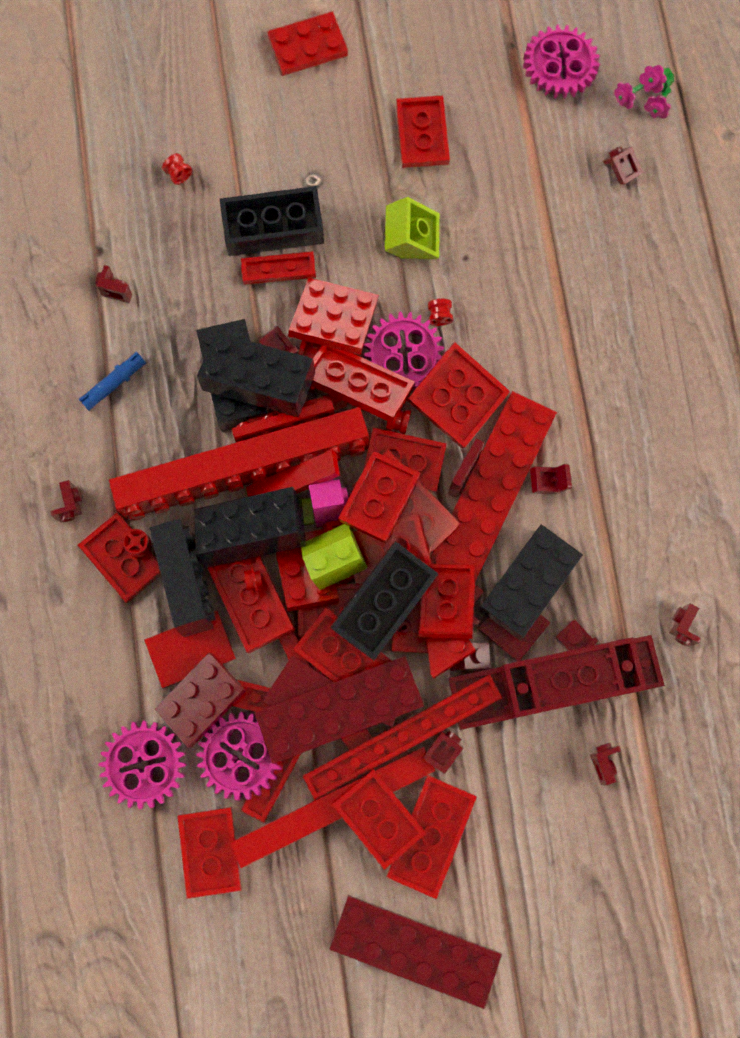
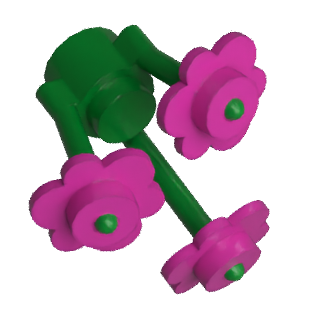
[614,65,674,119]

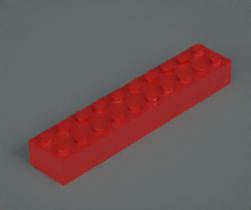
[108,407,369,521]

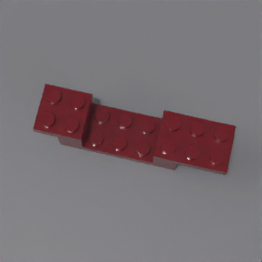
[448,635,665,730]

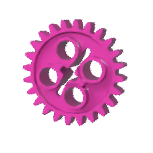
[523,24,600,99]
[364,312,444,389]
[196,712,282,801]
[98,721,187,809]

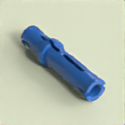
[79,351,147,411]

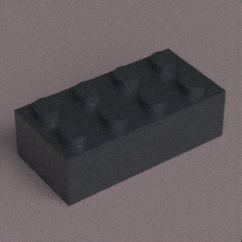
[219,186,324,256]
[196,319,268,432]
[197,332,316,418]
[194,487,306,568]
[149,519,216,637]
[477,524,583,640]
[329,542,438,661]

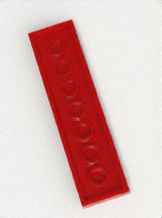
[430,391,557,582]

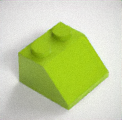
[385,197,440,259]
[301,524,367,590]

